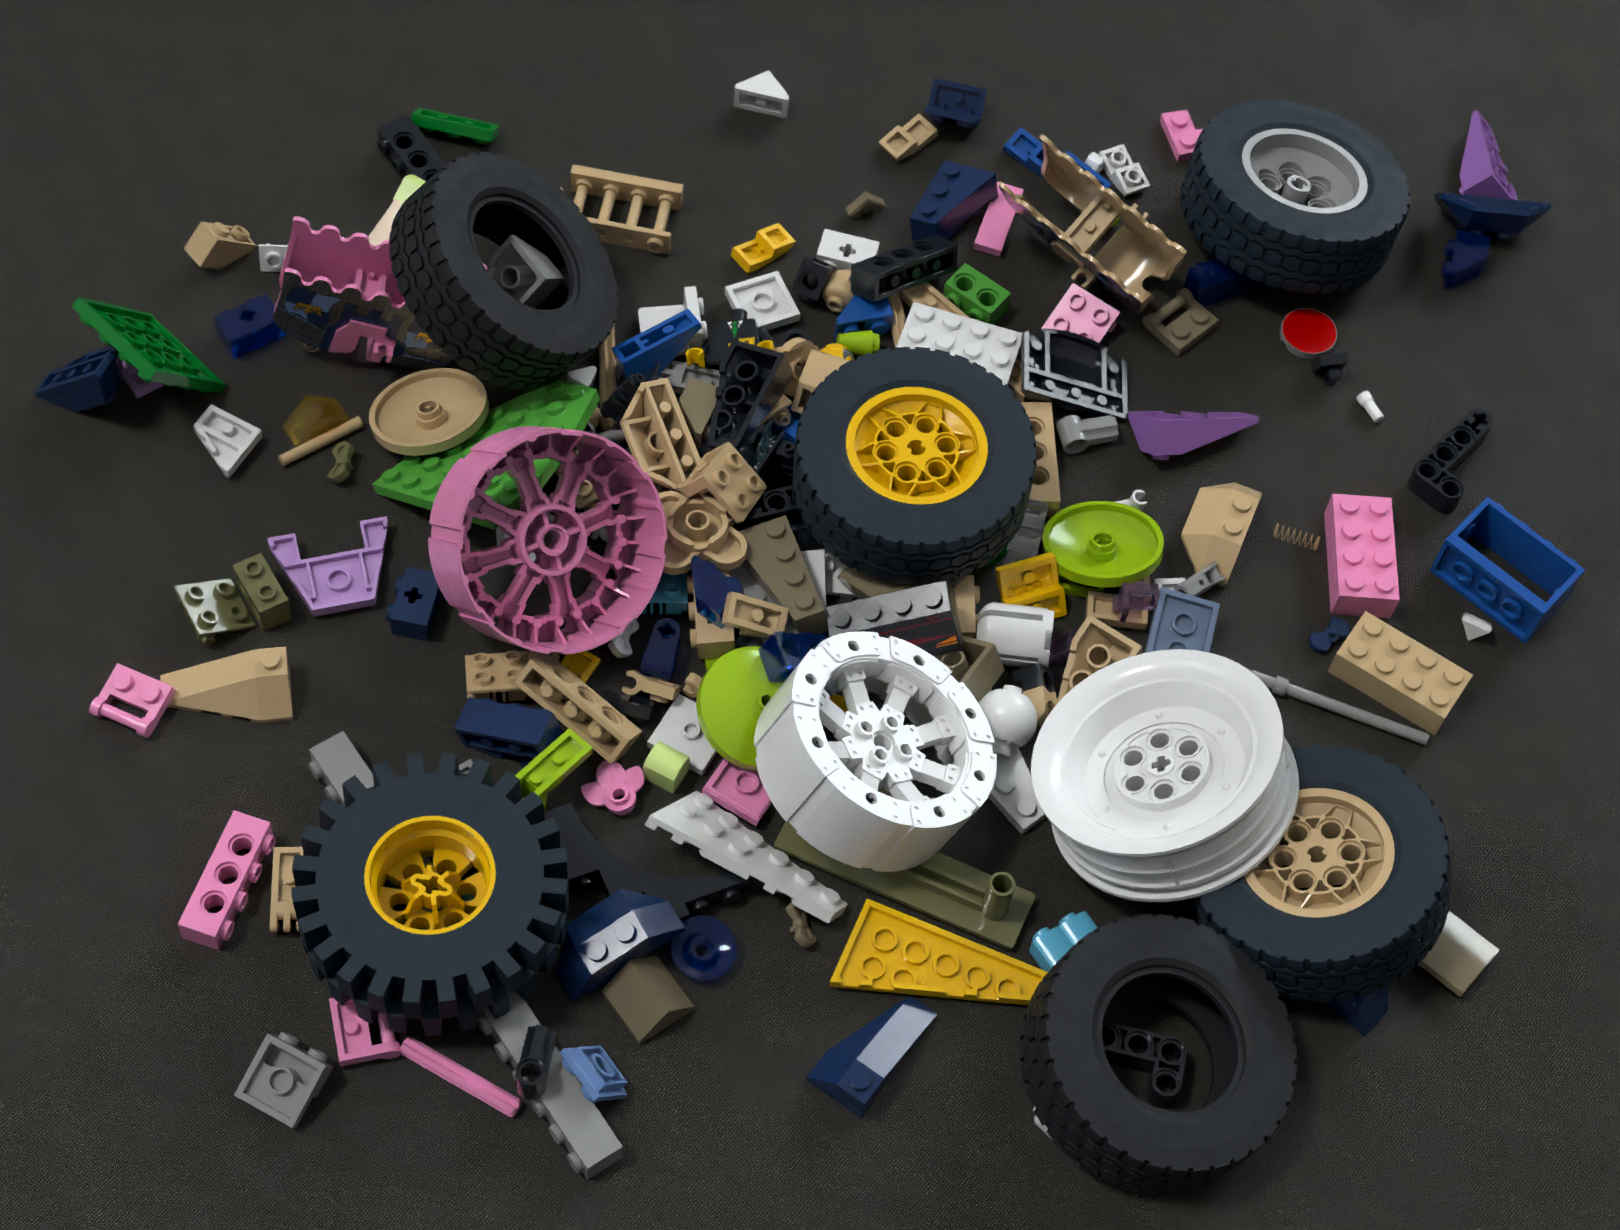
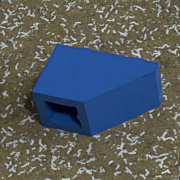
[834,294,893,341]

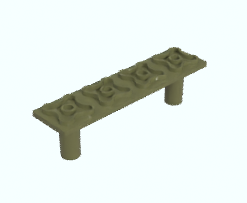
[774,821,1036,950]

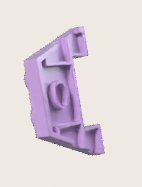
[267,516,389,617]

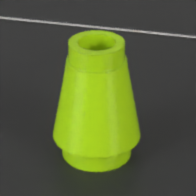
[836,330,880,356]

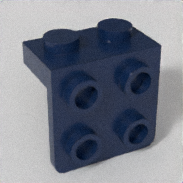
[925,77,988,128]

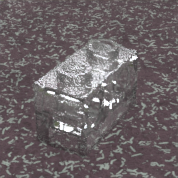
[1003,499,1049,565]

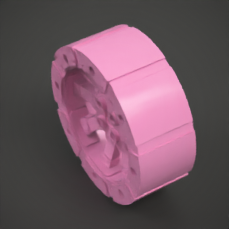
[428,426,667,654]

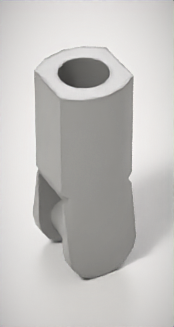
[1174,561,1226,597]

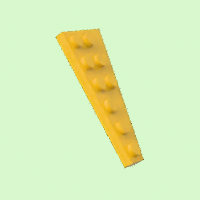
[829,898,1048,1005]

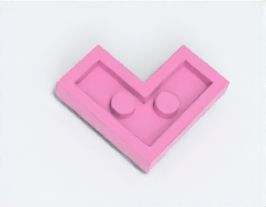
[1160,110,1203,162]

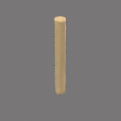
[278,416,364,466]

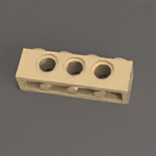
[1021,402,1061,517]
[514,653,642,764]

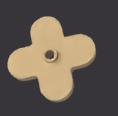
[659,491,747,575]

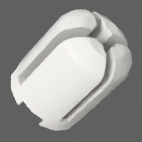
[976,602,1054,668]

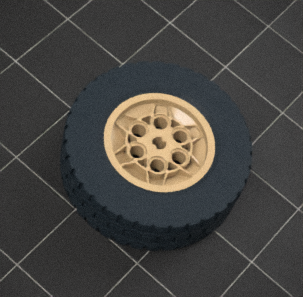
[1192,745,1451,1003]

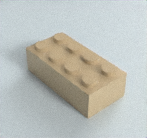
[1328,611,1473,736]

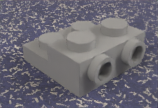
[234,1031,334,1128]

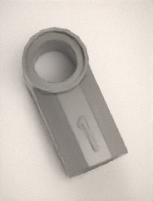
[1056,415,1119,454]

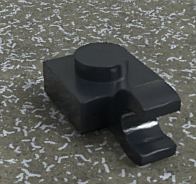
[600,690,656,722]

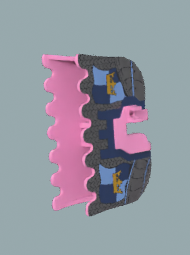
[273,216,487,370]

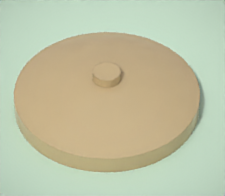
[369,368,489,456]

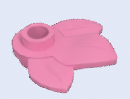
[581,760,645,815]

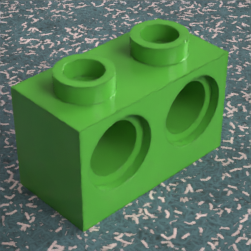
[943,263,1011,325]

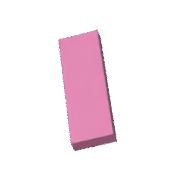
[973,181,1024,257]

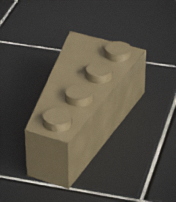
[738,515,828,639]

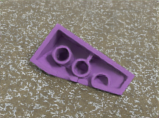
[1459,110,1518,200]

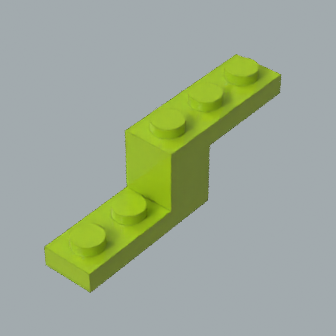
[470,728,593,873]

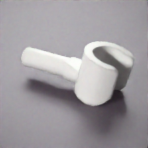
[1085,152,1103,173]
[1115,490,1148,511]

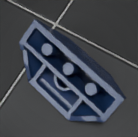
[1434,192,1551,239]
[33,346,123,413]
[556,889,686,1002]

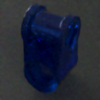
[640,618,681,682]

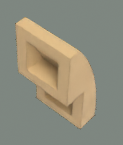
[878,114,938,161]

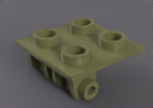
[174,578,256,646]

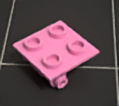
[1041,283,1120,343]

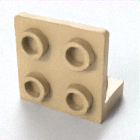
[679,441,766,523]

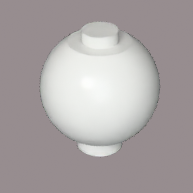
[979,685,1038,758]

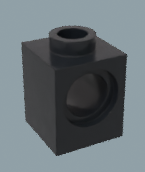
[792,256,836,303]

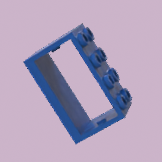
[1429,497,1585,644]

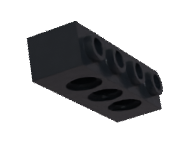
[376,114,446,181]
[851,234,958,302]

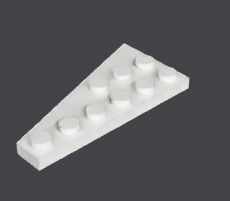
[645,791,848,924]

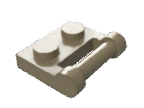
[1143,288,1219,356]

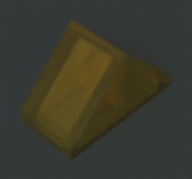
[283,395,350,446]

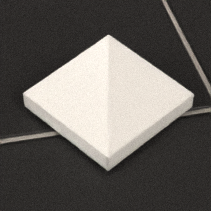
[1462,612,1492,641]

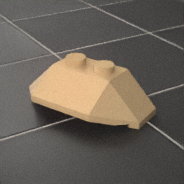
[620,378,701,493]
[1180,482,1262,587]

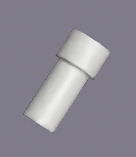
[1356,390,1384,423]

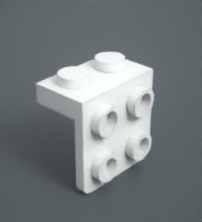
[638,286,707,356]

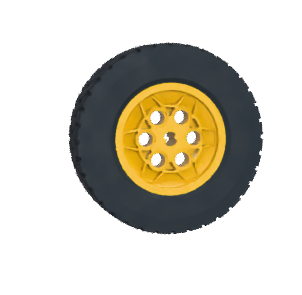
[792,347,1037,585]

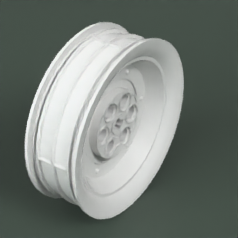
[1031,649,1299,902]

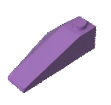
[1128,411,1259,460]

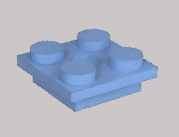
[559,1045,628,1103]

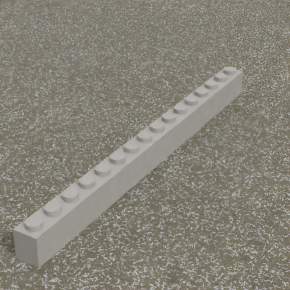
[308,731,623,1180]

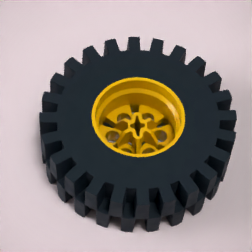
[291,753,569,1036]

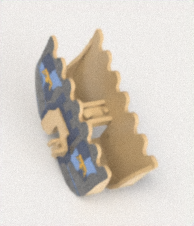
[998,134,1187,314]

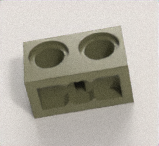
[232,553,292,632]

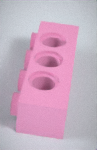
[178,810,276,950]

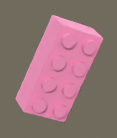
[1324,493,1400,618]

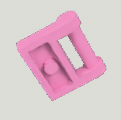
[89,663,176,738]
[329,998,401,1067]

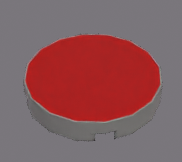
[1279,308,1337,360]

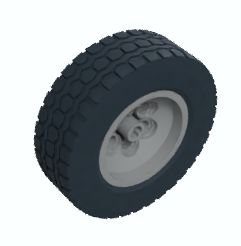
[1180,99,1411,294]

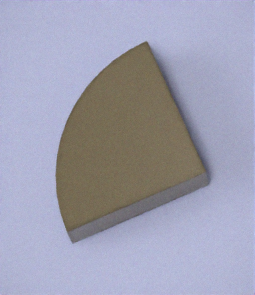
[846,192,886,218]

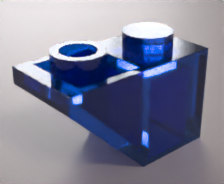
[1441,229,1490,290]
[691,555,744,629]

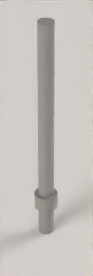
[1252,670,1430,746]

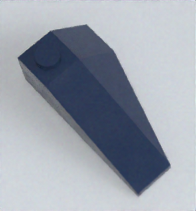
[806,996,937,1118]

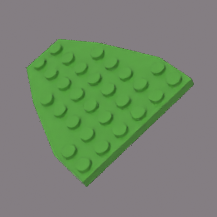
[372,379,600,530]

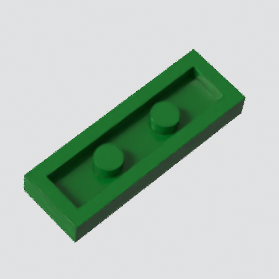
[411,108,500,144]

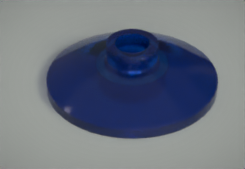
[670,915,736,981]

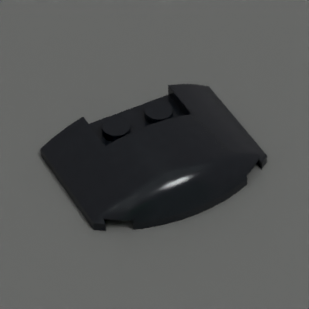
[1021,329,1128,423]

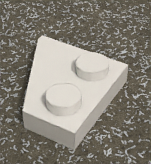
[194,404,263,478]

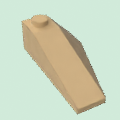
[1057,615,1142,704]
[160,646,293,724]

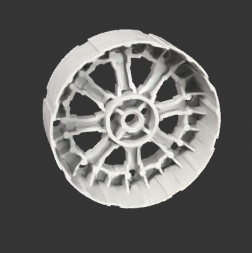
[754,631,997,872]

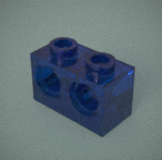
[758,631,827,683]

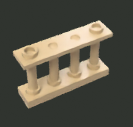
[570,164,684,255]

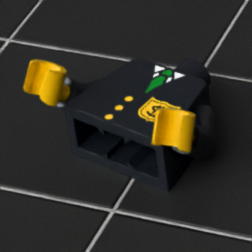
[686,308,776,370]

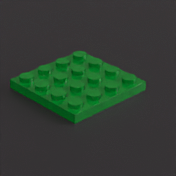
[71,297,227,394]

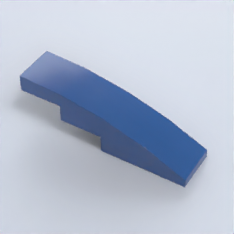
[1003,127,1112,188]

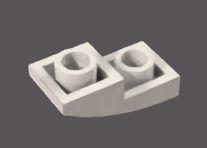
[1098,144,1150,196]

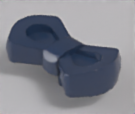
[1308,617,1350,655]

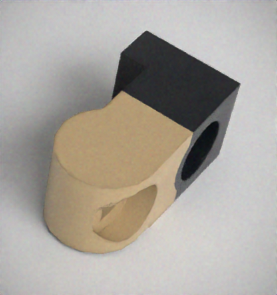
[1012,663,1057,727]

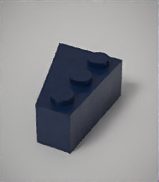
[454,697,564,767]

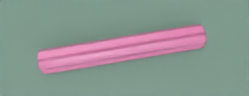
[400,1036,521,1117]

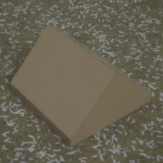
[602,955,695,1045]

